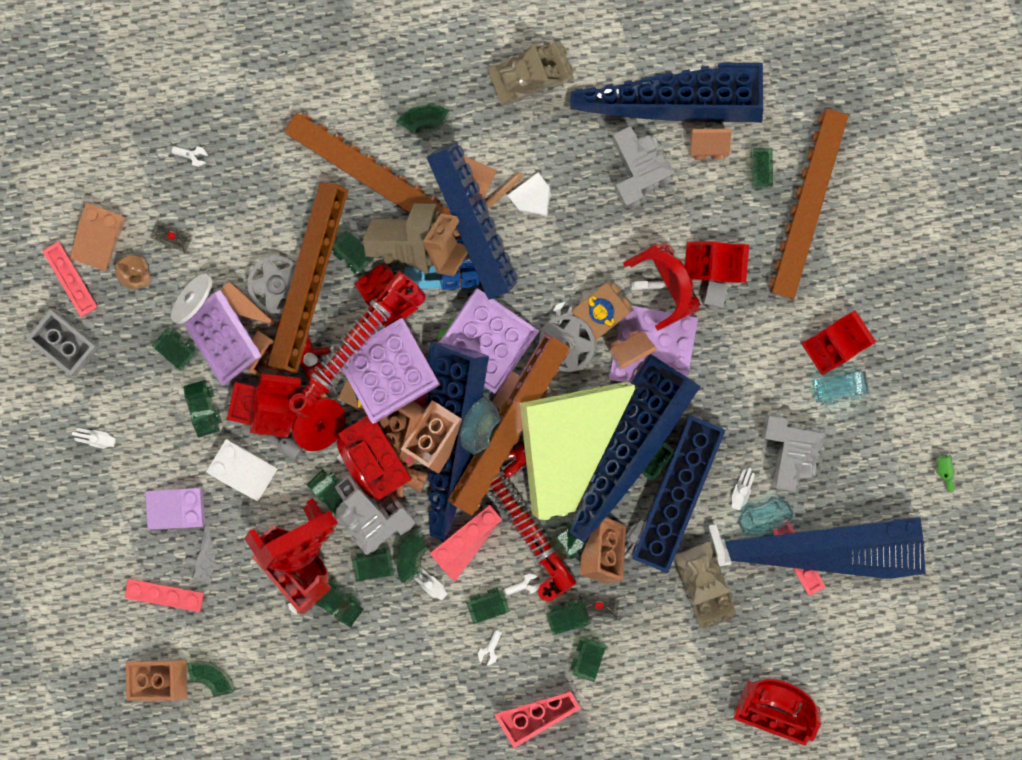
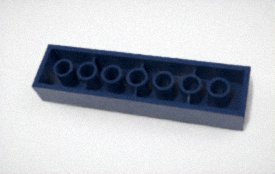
[426,141,518,300]
[630,415,726,573]

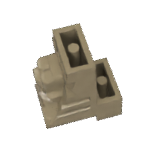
[488,42,574,105]
[363,204,441,274]
[674,542,736,629]

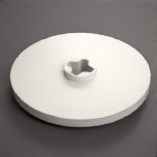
[171,274,212,324]

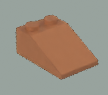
[70,203,126,271]
[221,282,276,325]
[609,330,657,370]
[401,400,462,473]
[379,401,426,464]
[580,518,626,584]
[126,660,187,701]

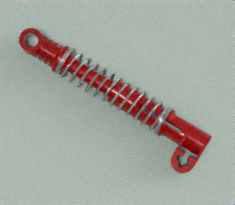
[289,271,426,419]
[470,444,577,601]

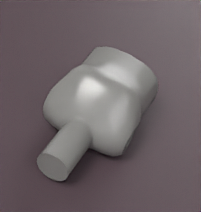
[267,435,303,461]

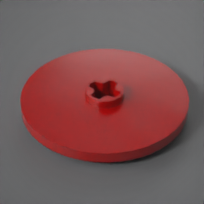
[292,397,345,451]

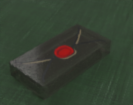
[150,220,193,253]
[579,594,620,619]

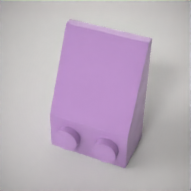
[145,487,205,529]

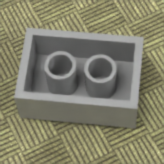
[26,310,99,377]

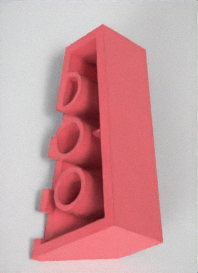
[430,504,502,582]
[494,689,581,748]

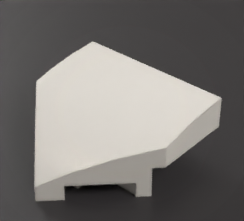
[508,173,551,217]
[709,525,731,566]

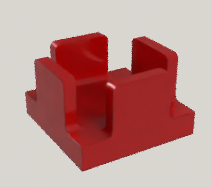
[226,382,257,425]

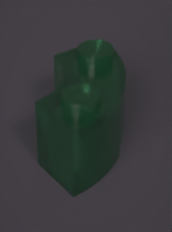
[396,104,450,135]
[183,379,222,438]
[306,469,343,516]
[397,530,430,584]
[315,579,364,628]
[187,660,235,697]

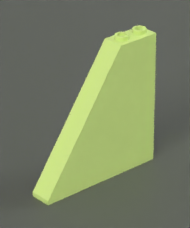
[520,382,635,520]

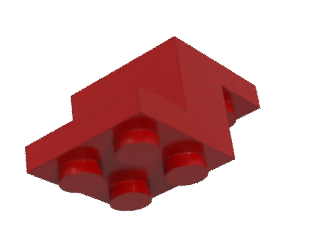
[685,241,749,283]
[354,262,418,328]
[801,310,876,376]
[250,374,301,437]

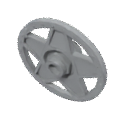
[247,256,296,314]
[539,315,596,372]

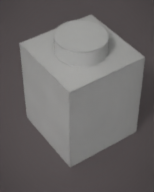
[703,281,728,311]

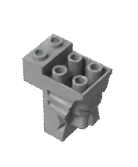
[611,126,675,210]
[761,413,825,492]
[335,474,416,555]

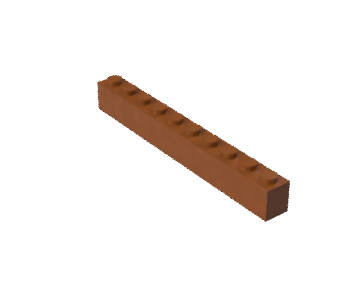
[769,108,849,300]
[284,113,451,215]
[268,182,348,374]
[447,333,570,515]

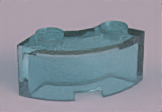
[812,371,870,405]
[460,397,501,455]
[737,496,795,536]

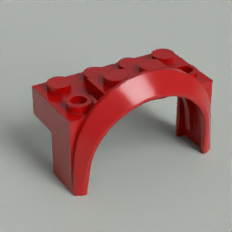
[623,242,701,331]
[337,416,412,500]
[244,498,338,572]
[252,525,332,614]
[733,679,821,746]

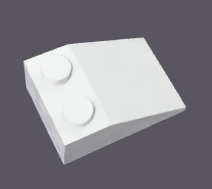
[206,439,278,501]

